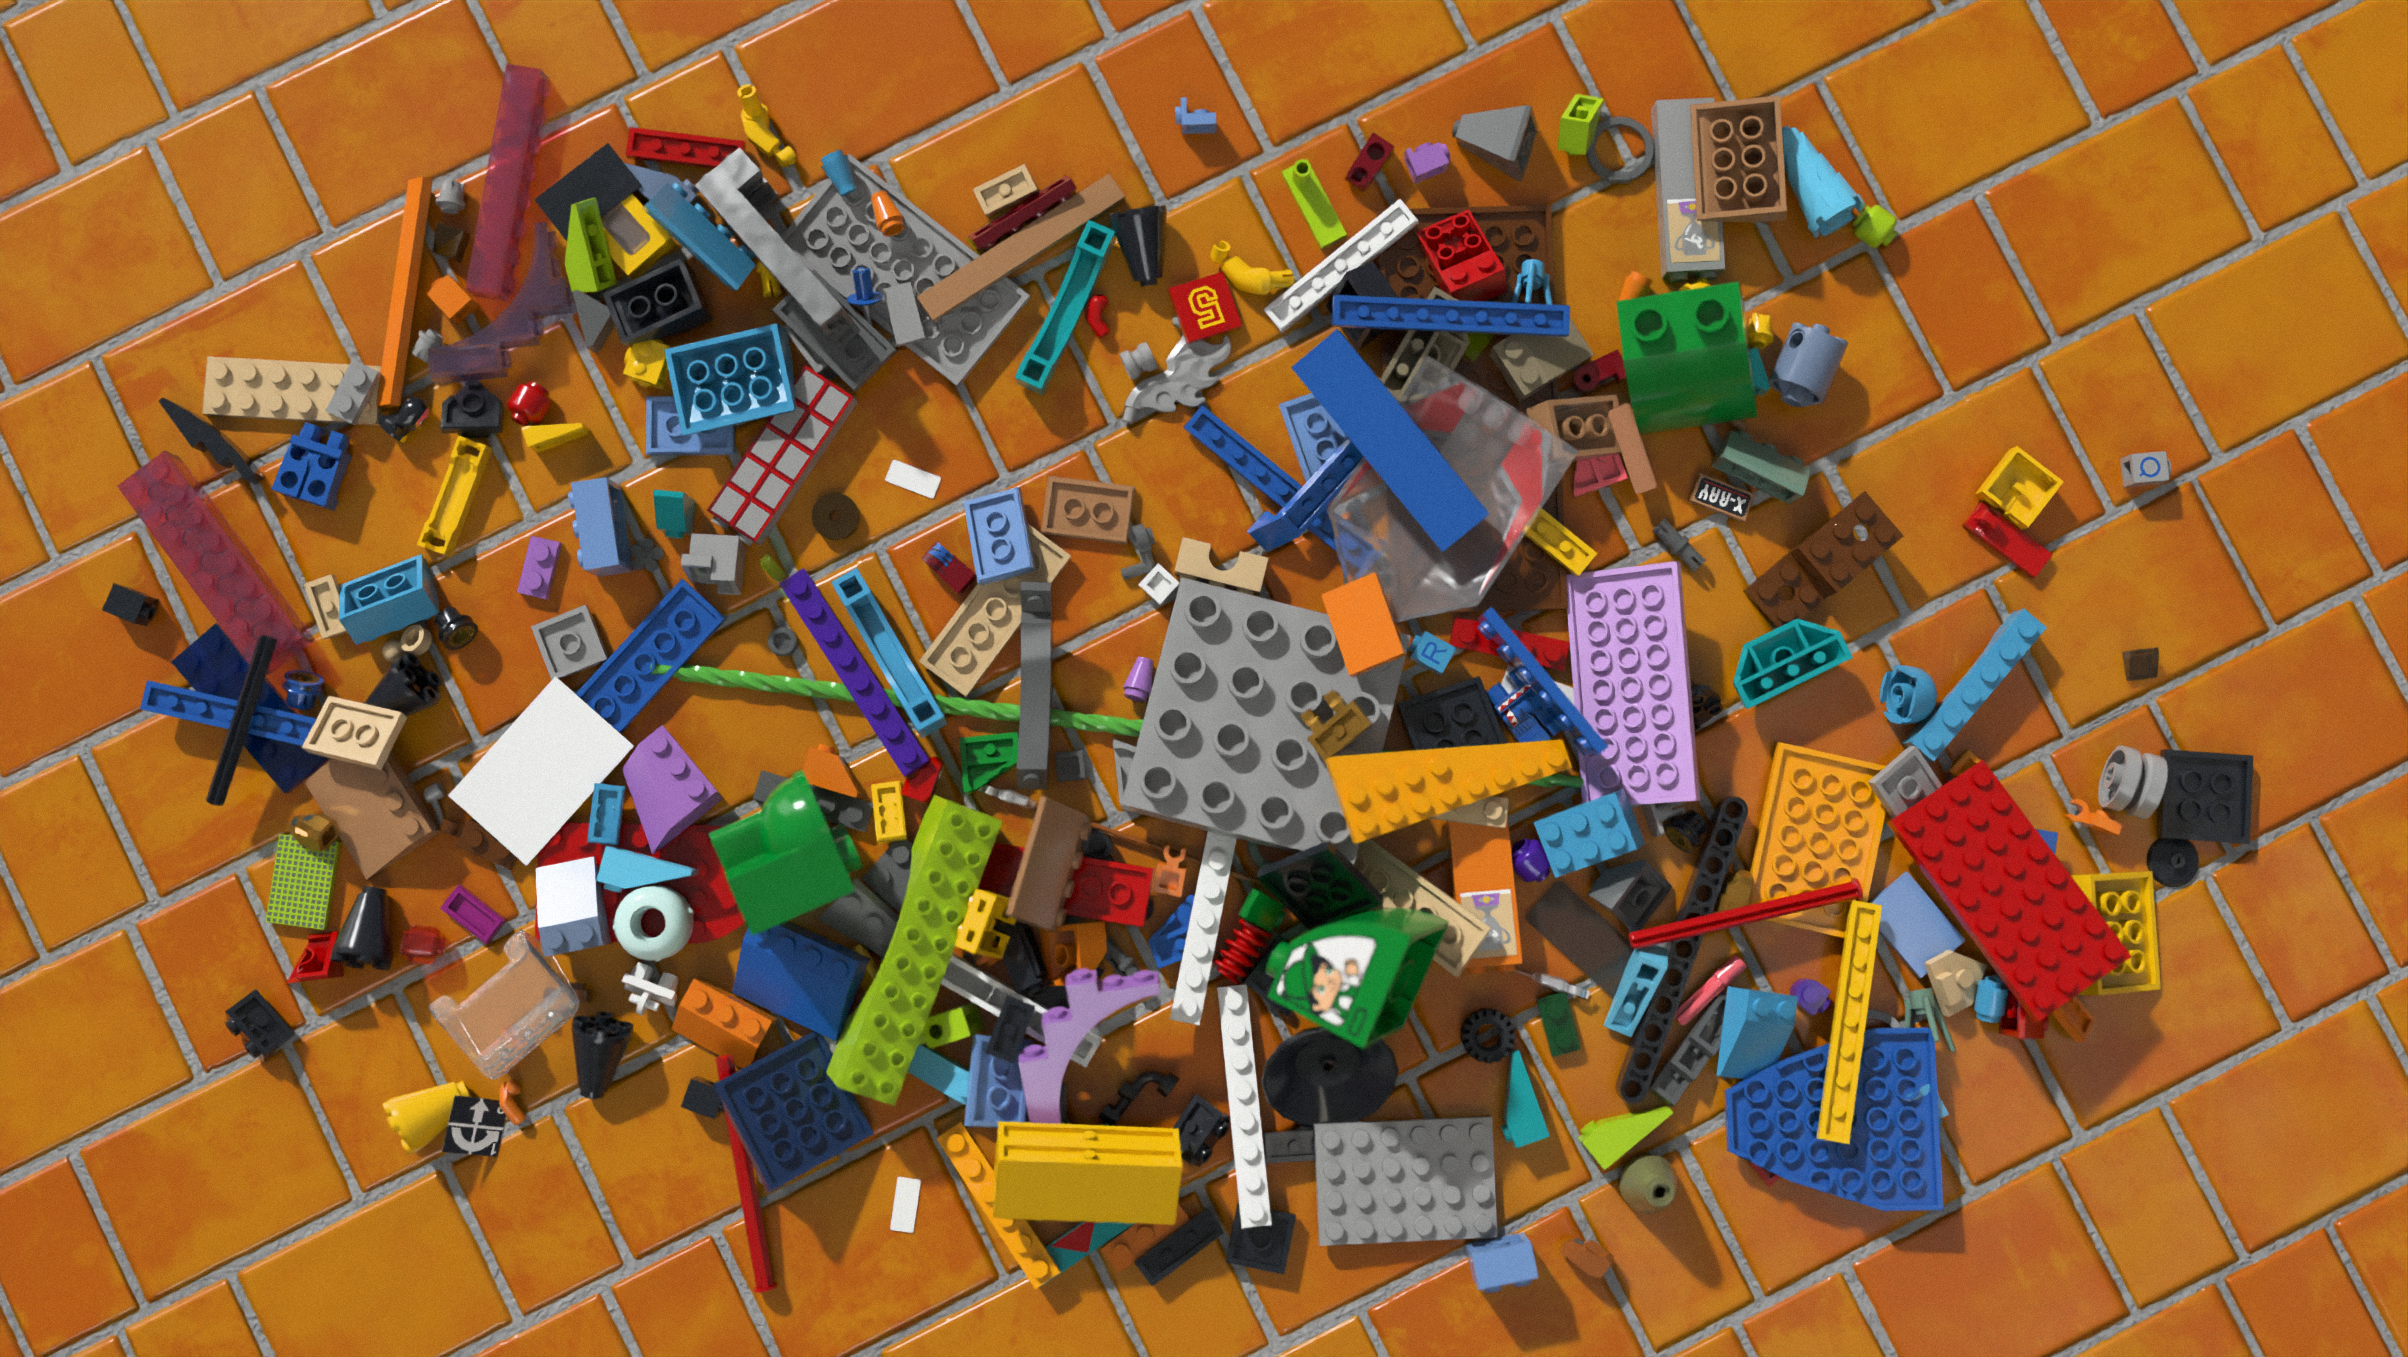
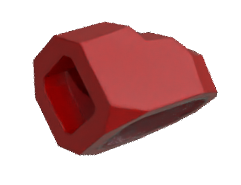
[901,756,944,804]

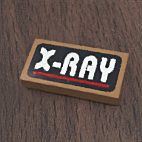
[1689,473,1755,522]

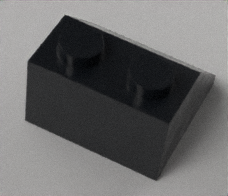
[1326,262,1400,351]

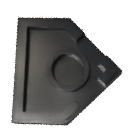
[440,376,504,438]

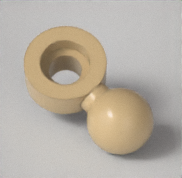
[382,624,432,663]

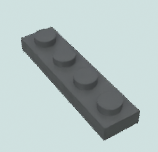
[753,770,874,832]

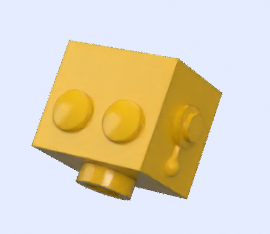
[623,339,671,390]

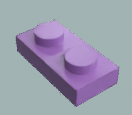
[517,536,562,600]

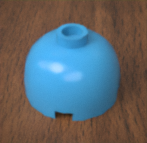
[1880,665,1938,724]

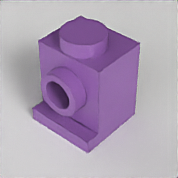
[1403,142,1451,184]

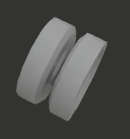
[2098,745,2168,819]

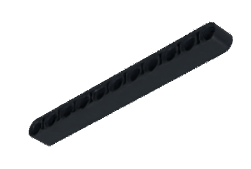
[1615,797,1748,1103]

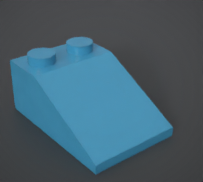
[1716,986,1798,1079]

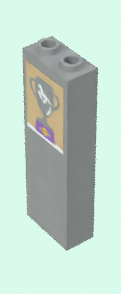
[1651,98,1725,282]

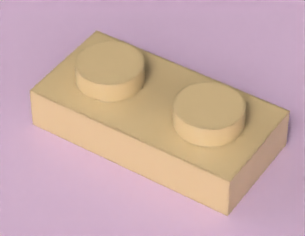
[973,164,1038,218]
[304,574,347,640]

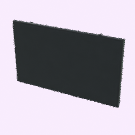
[534,143,642,241]

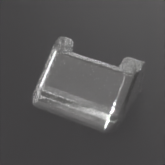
[428,929,579,1079]

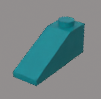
[1500,1049,1550,1148]

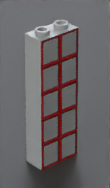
[707,365,858,546]

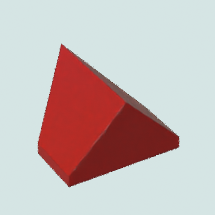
[286,931,344,983]

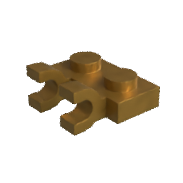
[1300,690,1373,761]

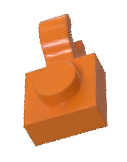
[2065,799,2123,835]

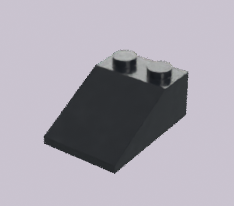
[603,258,713,346]

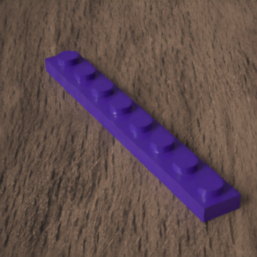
[779,568,930,778]

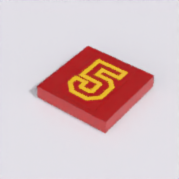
[1168,272,1242,345]

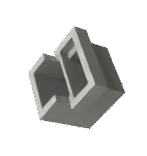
[681,533,746,595]

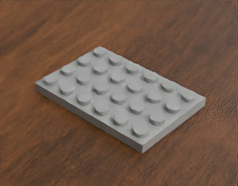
[1314,1116,1497,1246]

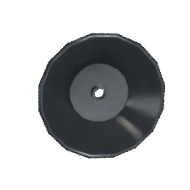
[1261,1026,1399,1127]

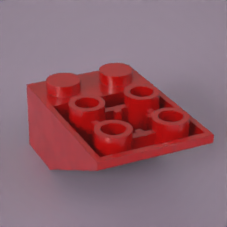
[1416,209,1508,302]

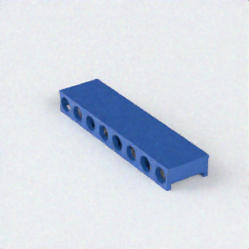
[1291,329,1489,552]

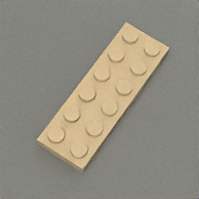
[202,356,382,426]
[919,523,1072,697]
[1354,839,1493,977]

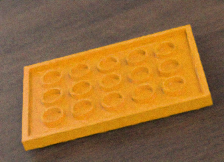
[1748,742,1886,938]

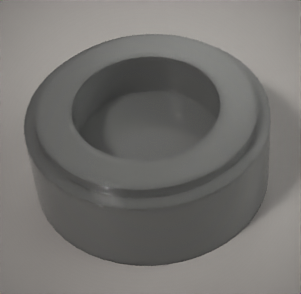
[768,627,799,657]

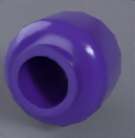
[1511,838,1551,882]

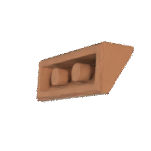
[1608,403,1657,494]

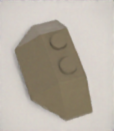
[1380,286,1469,403]

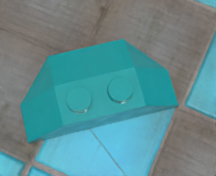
[1733,619,1853,709]

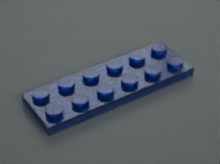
[171,623,329,793]

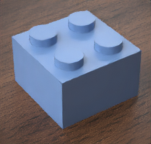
[1465,1232,1538,1293]

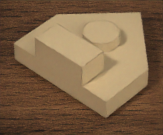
[1924,950,1987,1017]

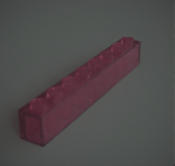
[466,64,551,302]

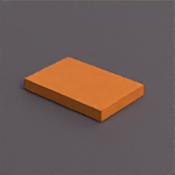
[1321,572,1407,678]

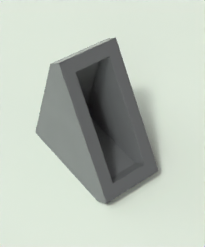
[572,290,615,353]

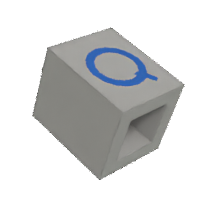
[2120,451,2171,487]

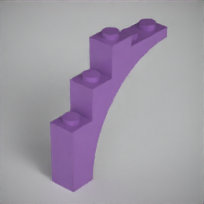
[1018,969,1161,1124]

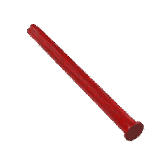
[1629,878,1863,950]
[715,1054,777,1293]

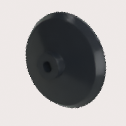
[2146,838,2199,887]

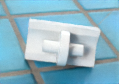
[622,962,679,1016]

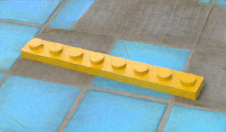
[1816,900,1882,1144]

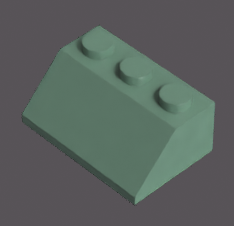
[1710,430,1811,504]

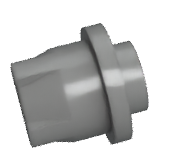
[435,180,466,214]
[412,329,446,364]

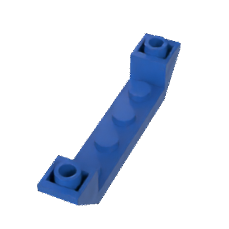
[1247,438,1367,552]

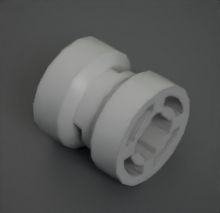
[1119,342,1158,380]

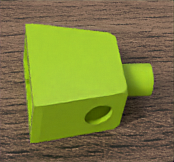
[918,1002,985,1049]

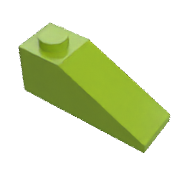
[565,198,617,293]
[1577,1105,1673,1170]

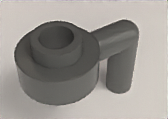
[1120,523,1156,580]

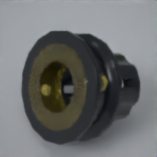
[434,607,479,650]
[1664,810,1708,853]

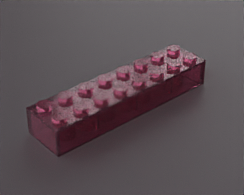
[117,451,315,675]

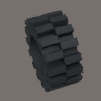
[1460,1008,1516,1063]

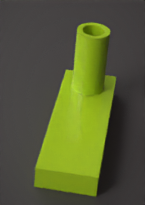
[1281,159,1347,250]

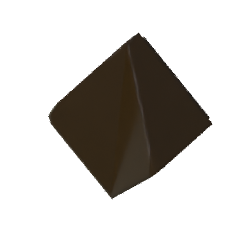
[432,222,471,263]

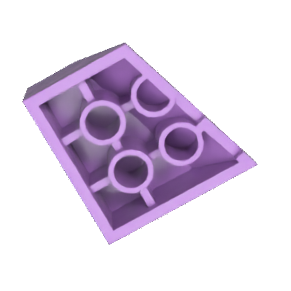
[622,725,723,855]

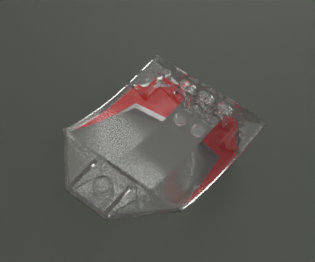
[1327,355,1579,623]

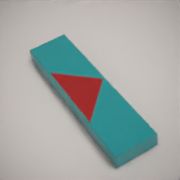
[1039,1221,1134,1288]

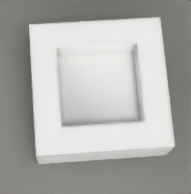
[1138,563,1180,605]

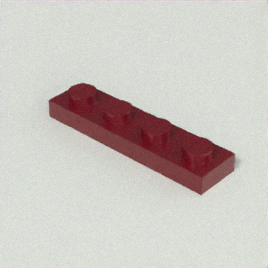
[968,176,1077,250]

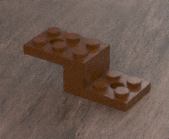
[1743,491,1904,629]

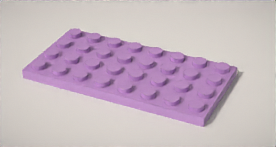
[1566,561,1700,805]

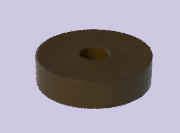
[812,493,860,541]

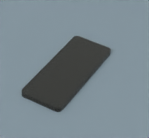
[1525,881,1634,999]

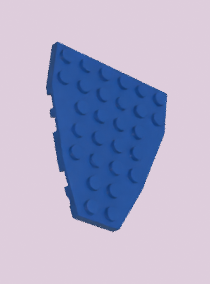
[1724,1027,1943,1211]

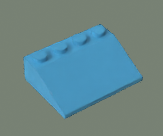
[642,182,756,290]
[664,323,796,436]

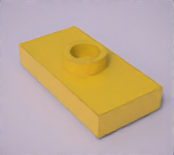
[871,781,907,844]

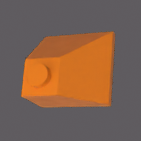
[1040,921,1107,987]

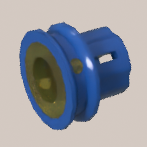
[282,670,324,710]

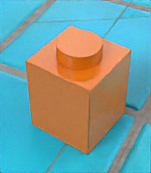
[426,274,480,325]

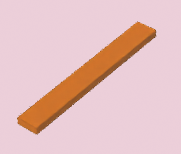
[376,177,433,408]

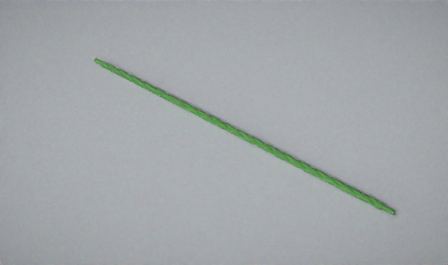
[650,664,1583,788]

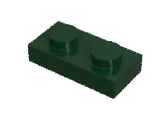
[1535,991,1581,1057]

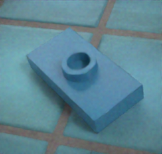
[587,783,626,845]

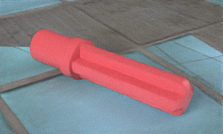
[1674,954,1747,1026]

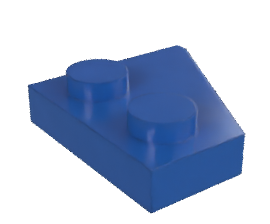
[1148,894,1194,969]

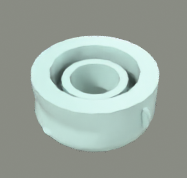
[612,885,694,961]

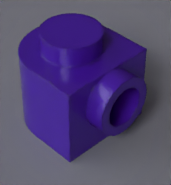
[1790,978,1831,1015]

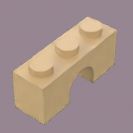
[1174,537,1268,595]

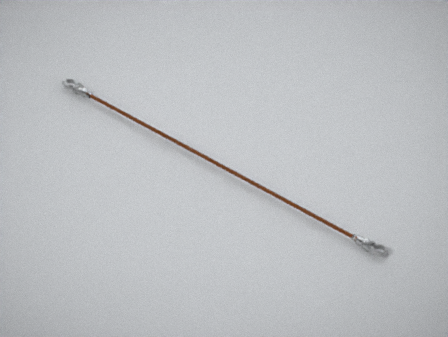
[978,785,1590,999]

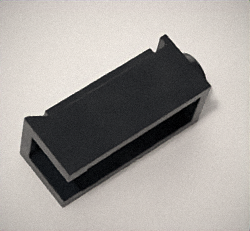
[993,920,1054,997]

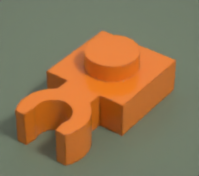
[1152,842,1187,897]

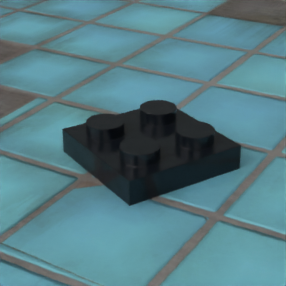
[1226,1201,1296,1275]

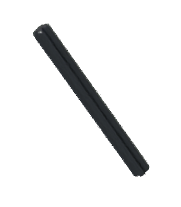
[206,635,277,806]

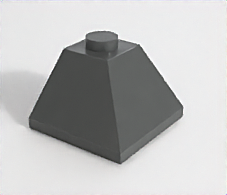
[1587,859,1673,932]

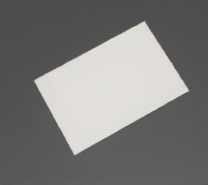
[448,676,634,866]

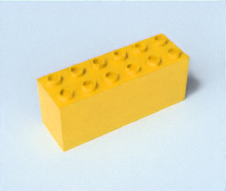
[993,1121,1182,1225]

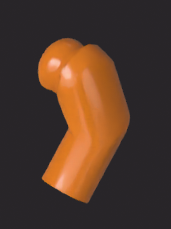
[499,1079,527,1126]

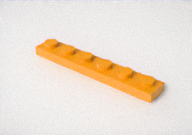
[936,1121,1061,1290]

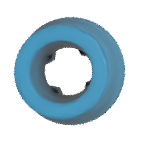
[821,150,857,196]

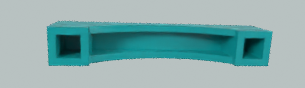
[1015,220,1116,396]

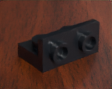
[224,989,294,1062]
[1173,1094,1231,1167]

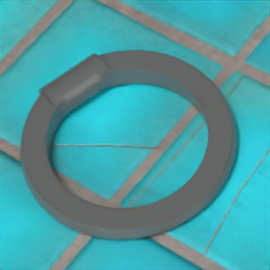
[1586,117,1654,184]

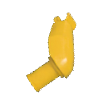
[737,84,796,167]
[1211,241,1294,295]

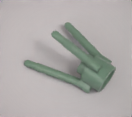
[1904,988,1956,1052]

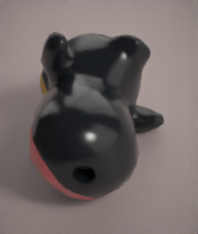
[378,397,429,443]

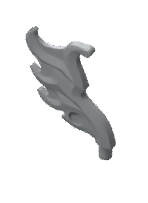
[1122,317,1231,424]

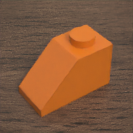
[803,744,861,798]

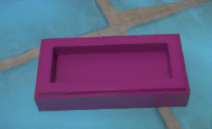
[440,885,507,944]

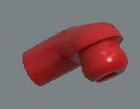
[1085,294,1111,339]

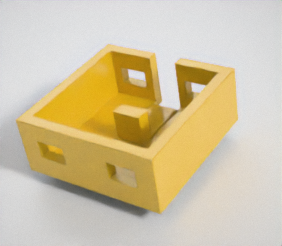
[1974,446,2064,530]
[955,888,1016,959]

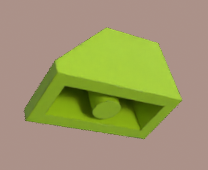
[1557,94,1604,155]

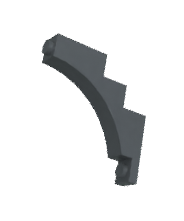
[1017,582,1054,790]

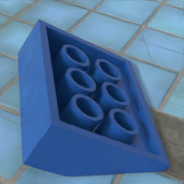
[732,921,871,1041]

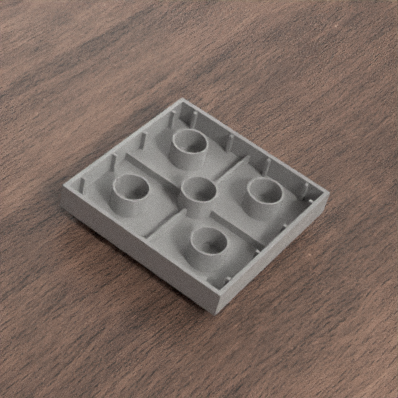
[1121,577,1411,865]

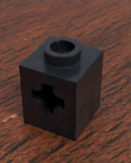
[102,583,159,626]
[681,1076,725,1119]

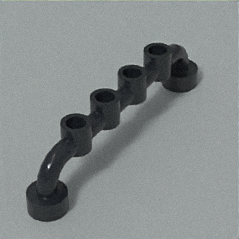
[1099,1070,1180,1126]

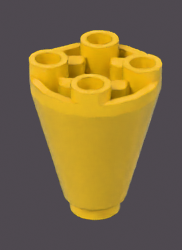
[383,1081,472,1155]

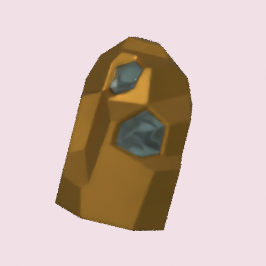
[287,812,340,851]
[1713,869,1752,912]

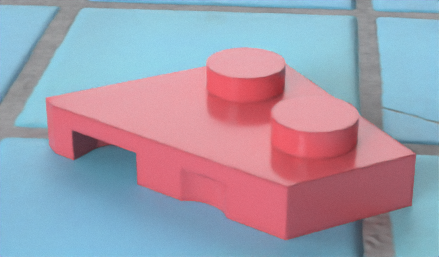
[1572,454,1628,498]

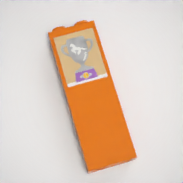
[1445,791,1523,975]

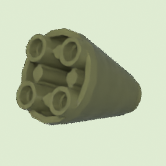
[1617,1153,1679,1214]

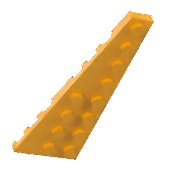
[1325,740,1572,844]

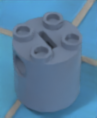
[1768,323,1848,408]

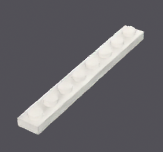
[1170,831,1237,1025]
[1217,985,1271,1228]

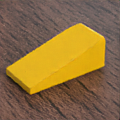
[521,423,591,453]

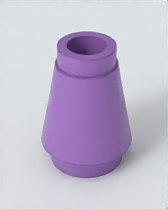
[1123,657,1154,702]

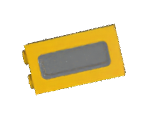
[601,194,677,280]

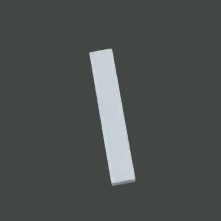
[1264,199,1419,333]

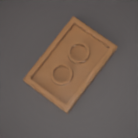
[1041,476,1135,545]

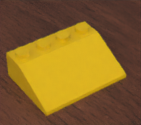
[2071,871,2161,996]

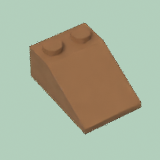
[1526,395,1621,465]

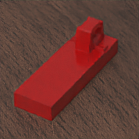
[1962,501,2053,579]

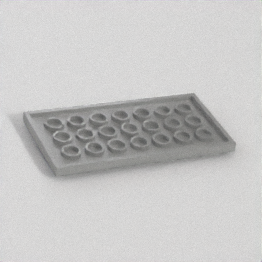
[781,154,1030,387]

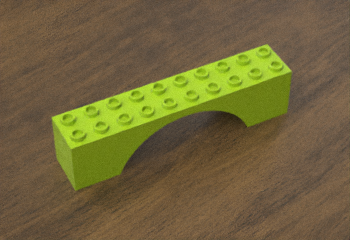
[826,794,1003,1106]

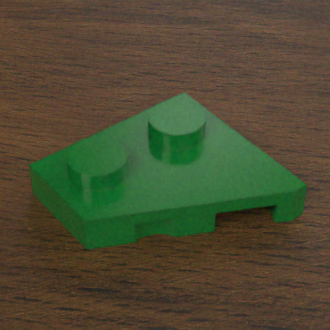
[959,732,1019,795]

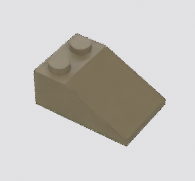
[1489,318,1594,402]

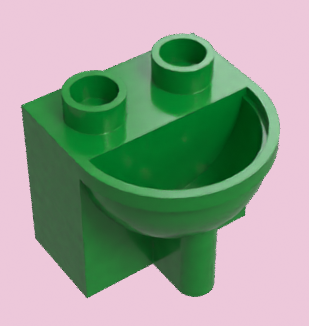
[709,769,863,936]

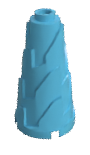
[1782,126,1866,238]

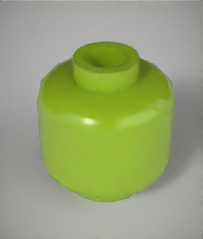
[1852,205,1898,248]

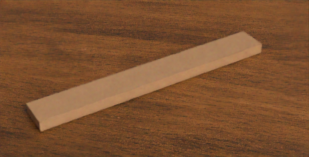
[916,174,1126,323]

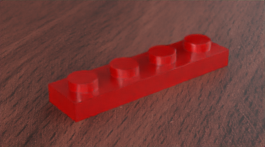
[626,127,746,169]
[1449,617,1570,671]

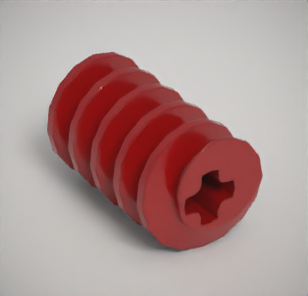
[1212,919,1273,985]

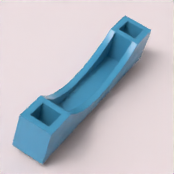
[831,568,947,739]
[1901,609,2047,762]

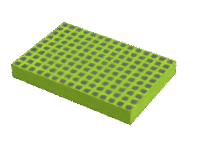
[265,834,341,930]

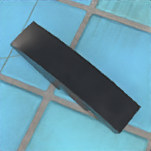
[159,398,266,484]

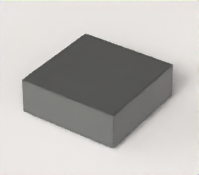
[1055,750,1087,783]

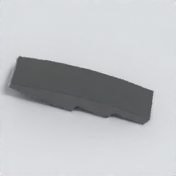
[1648,991,1726,1107]

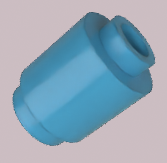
[1974,976,2009,1023]

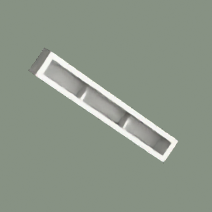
[941,952,1102,1067]

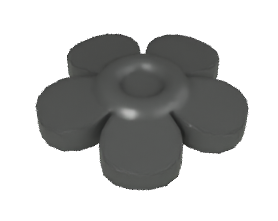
[630,538,664,572]

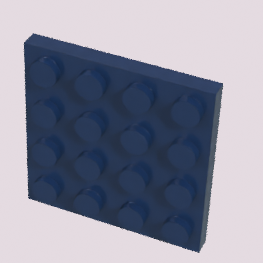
[712,1031,874,1193]

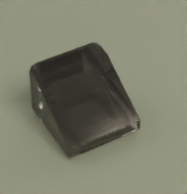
[2122,647,2159,681]

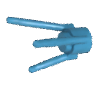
[1511,259,1553,305]

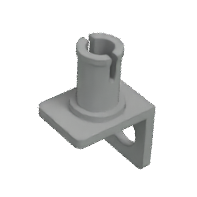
[1630,802,1685,837]

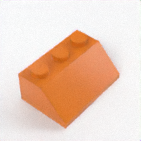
[671,977,778,1068]

